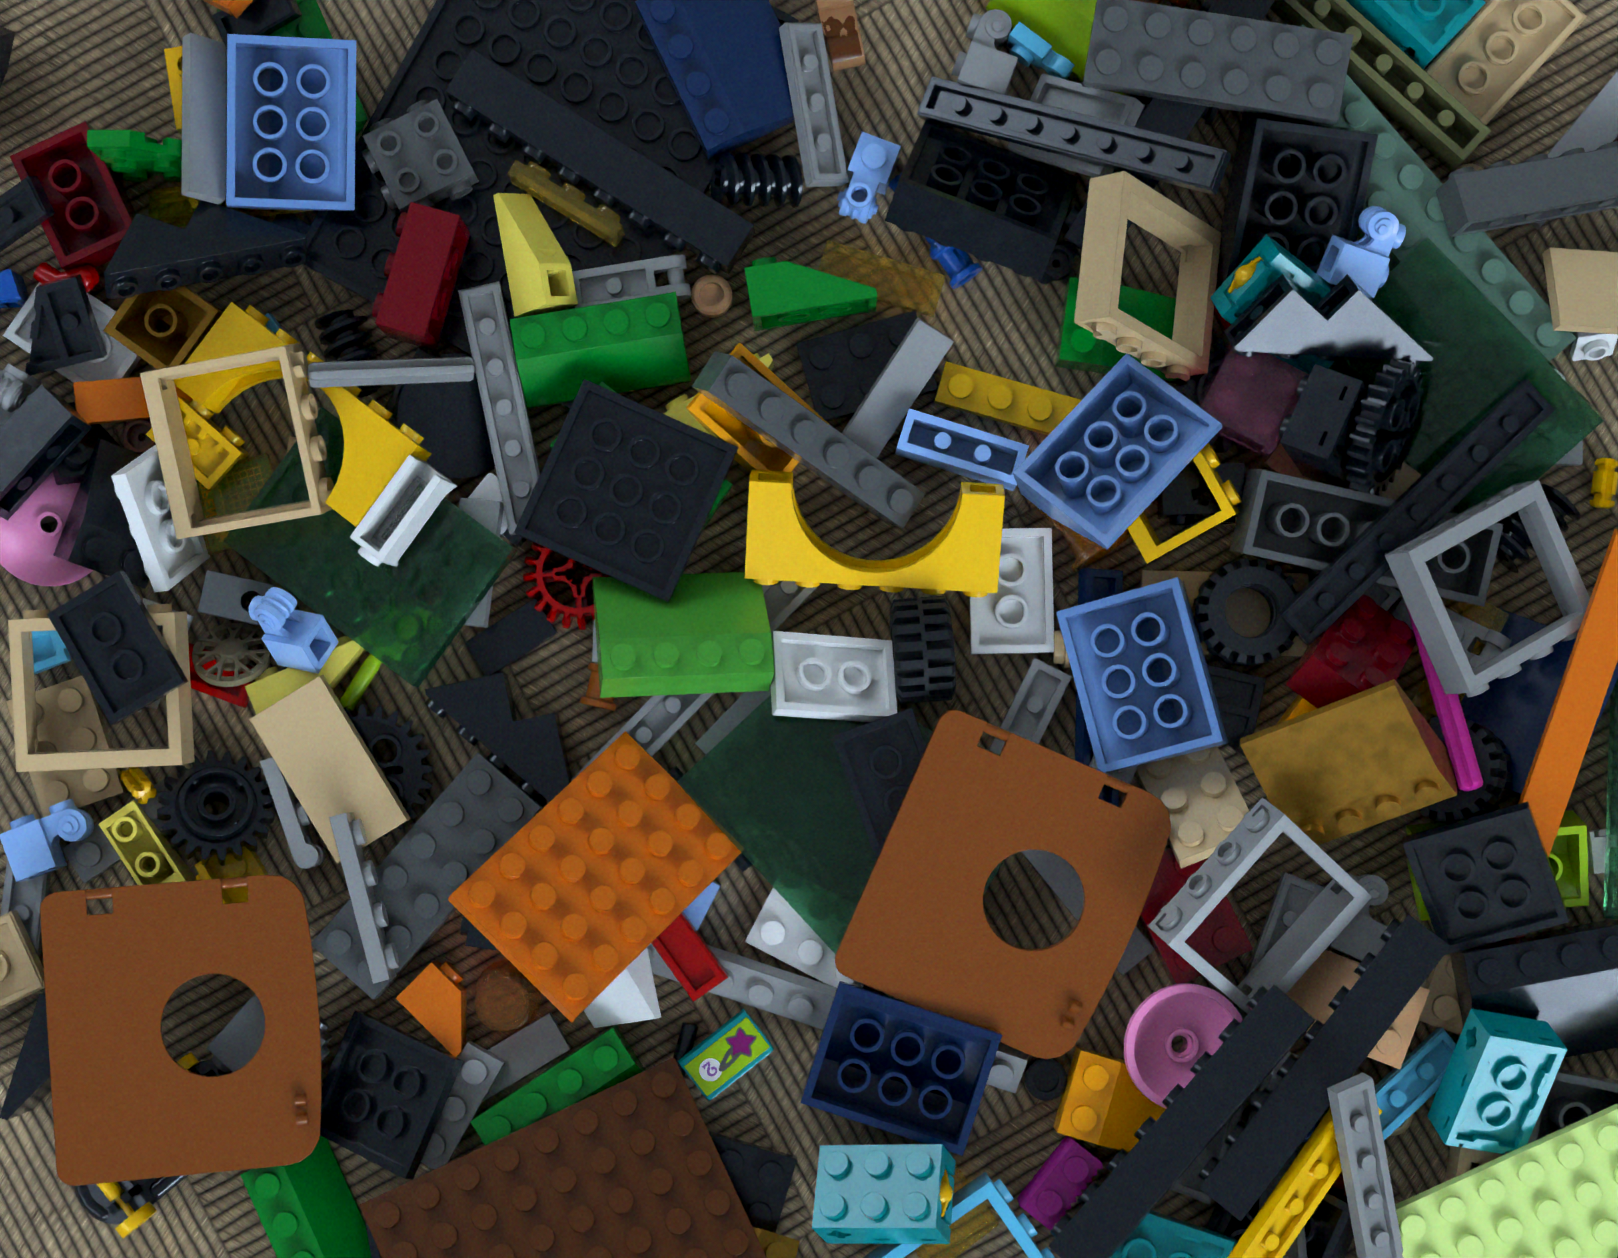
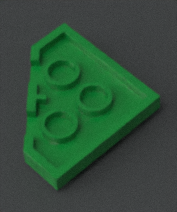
[87,130,227,182]

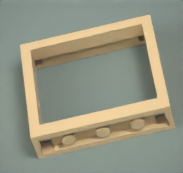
[1074,171,1221,381]
[140,343,334,539]
[8,604,195,772]

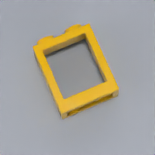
[1127,443,1242,564]

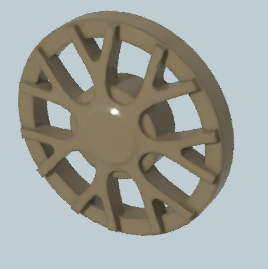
[192,622,272,687]

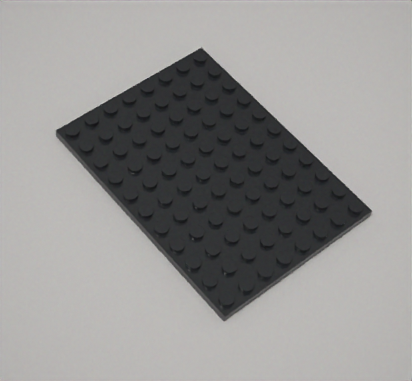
[301,0,799,410]

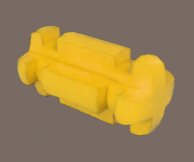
[1590,458,1618,509]
[120,767,157,804]

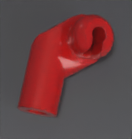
[33,262,99,293]

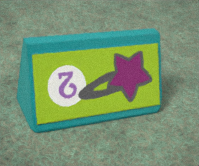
[678,1009,774,1101]

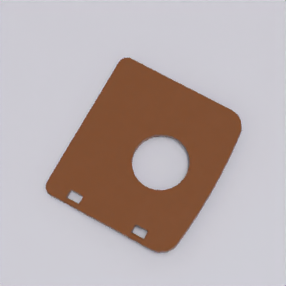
[834,709,1171,1059]
[40,874,322,1186]

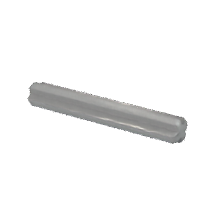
[307,356,475,388]

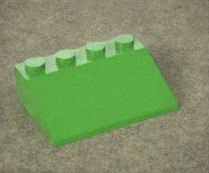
[592,572,775,698]

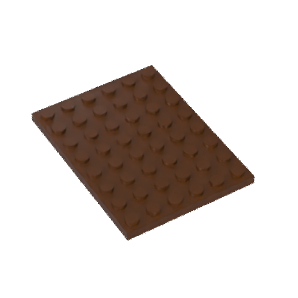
[360,1057,766,1258]

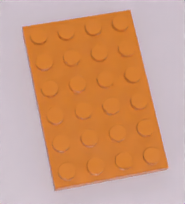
[448,731,745,1023]

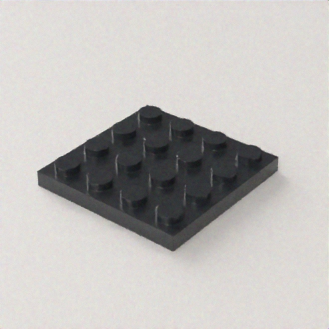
[514,379,738,602]

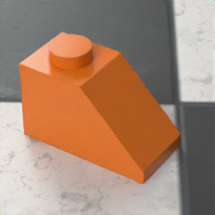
[396,960,467,1057]

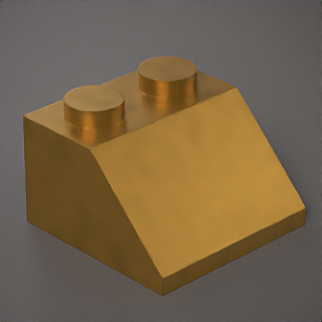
[103,285,223,369]

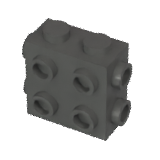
[361,99,479,213]
[207,994,333,1074]

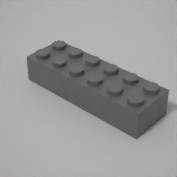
[1082,0,1354,126]
[1230,468,1503,607]
[312,752,545,1000]

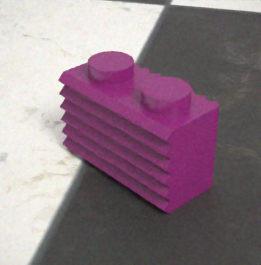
[1016,1135,1103,1230]

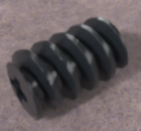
[711,152,803,208]
[314,309,384,398]
[1496,484,1581,573]

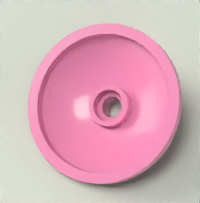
[0,472,93,586]
[1124,983,1243,1109]

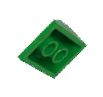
[744,257,877,331]
[1055,277,1179,384]

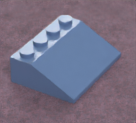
[226,34,357,211]
[1013,354,1222,549]
[1056,577,1228,773]

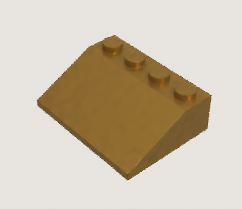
[1240,679,1457,845]

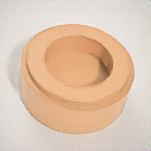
[691,274,733,318]

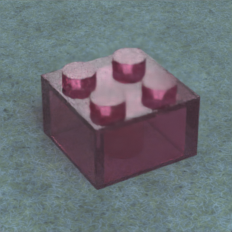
[1198,344,1310,457]

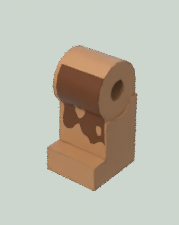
[815,0,866,72]

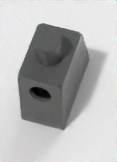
[198,570,298,626]

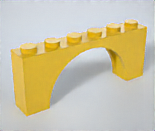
[174,302,431,527]
[744,470,1005,597]

